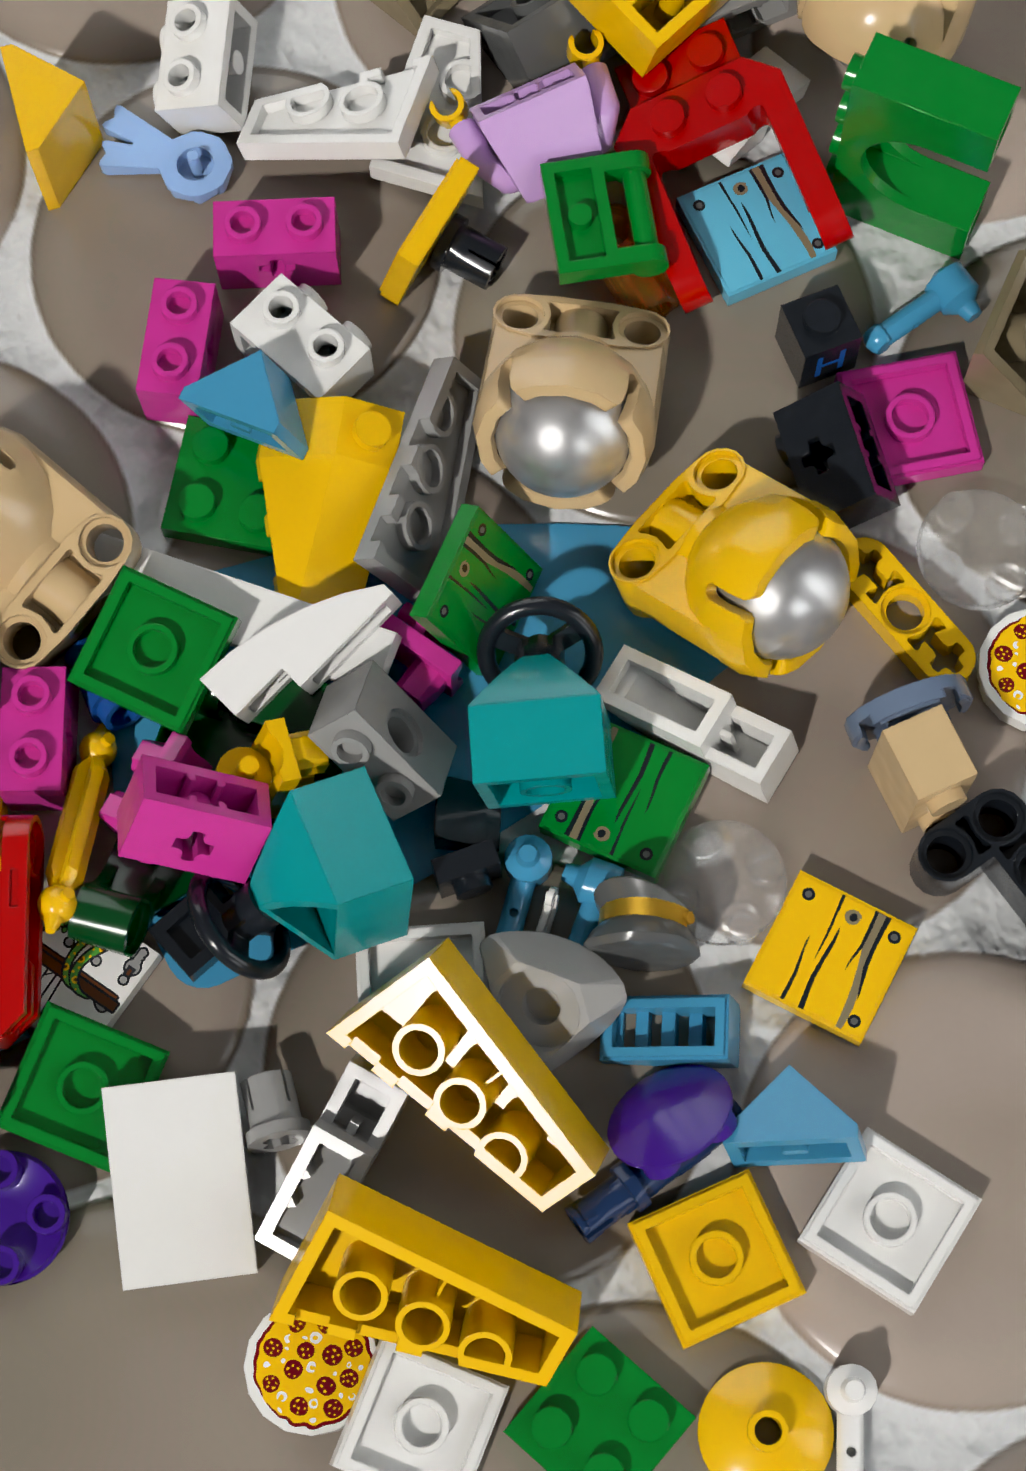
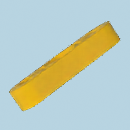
[849,537,976,681]

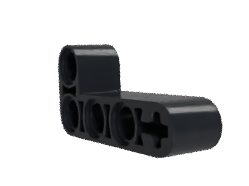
[909,789,1026,926]

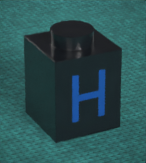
[775,284,862,388]

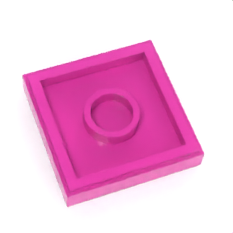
[834,351,985,486]

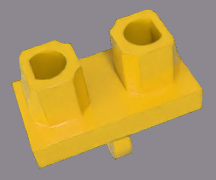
[215,717,329,819]

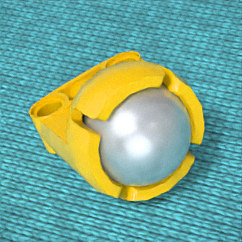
[608,448,860,678]

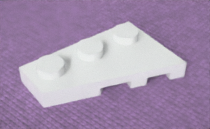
[369,15,484,209]
[236,54,440,160]

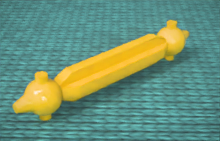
[37,723,117,934]

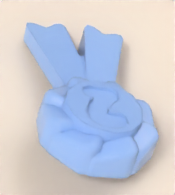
[99,105,234,204]

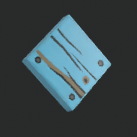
[676,153,838,306]

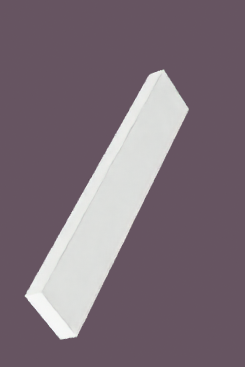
[94,533,402,682]

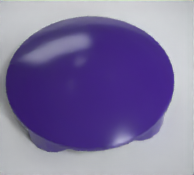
[607,1064,737,1180]
[0,1150,70,1286]

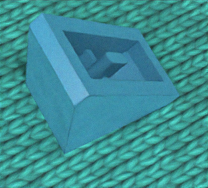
[178,350,309,460]
[723,1065,867,1168]

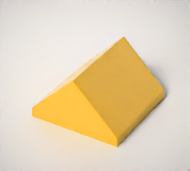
[0,44,104,211]

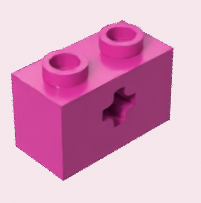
[213,197,341,289]
[136,277,224,424]
[0,666,79,811]
[117,754,272,884]

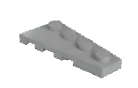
[353,356,482,603]

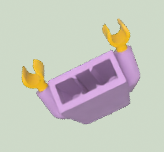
[429,29,620,203]

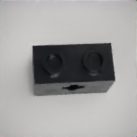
[773,381,901,529]

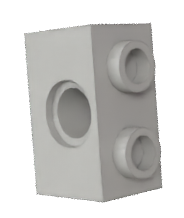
[307,660,457,821]

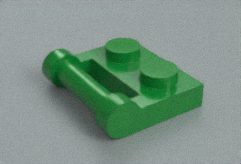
[540,150,669,285]

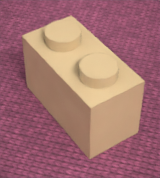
[868,704,978,833]

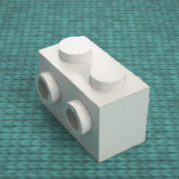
[153,0,258,135]
[230,273,374,399]

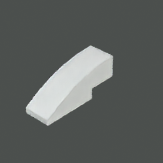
[199,584,402,724]
[596,644,799,804]

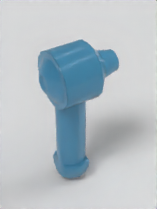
[863,262,982,355]
[496,834,553,933]
[561,857,625,946]

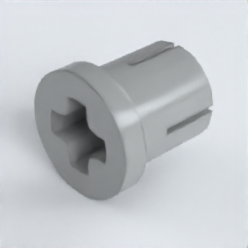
[240,1070,311,1154]

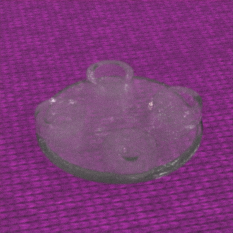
[916,489,1026,610]
[657,820,787,946]

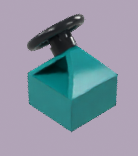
[468,596,616,809]
[187,766,414,980]

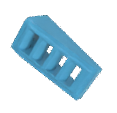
[599,994,740,1069]

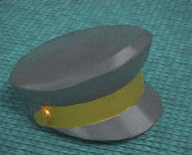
[583,876,701,972]

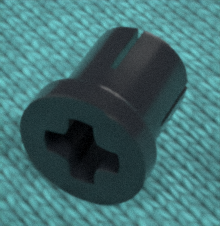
[429,213,508,290]

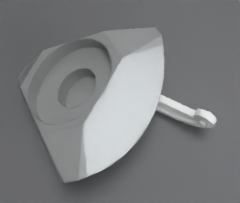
[479,886,627,1071]

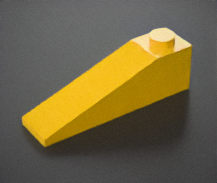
[256,396,405,604]

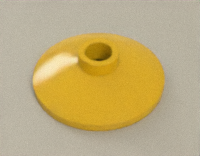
[697,1362,834,1471]

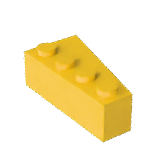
[326,937,610,1212]
[269,1173,582,1387]

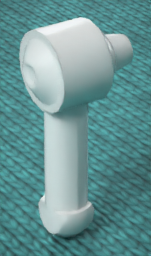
[823,1364,878,1471]

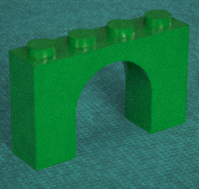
[826,32,1021,260]

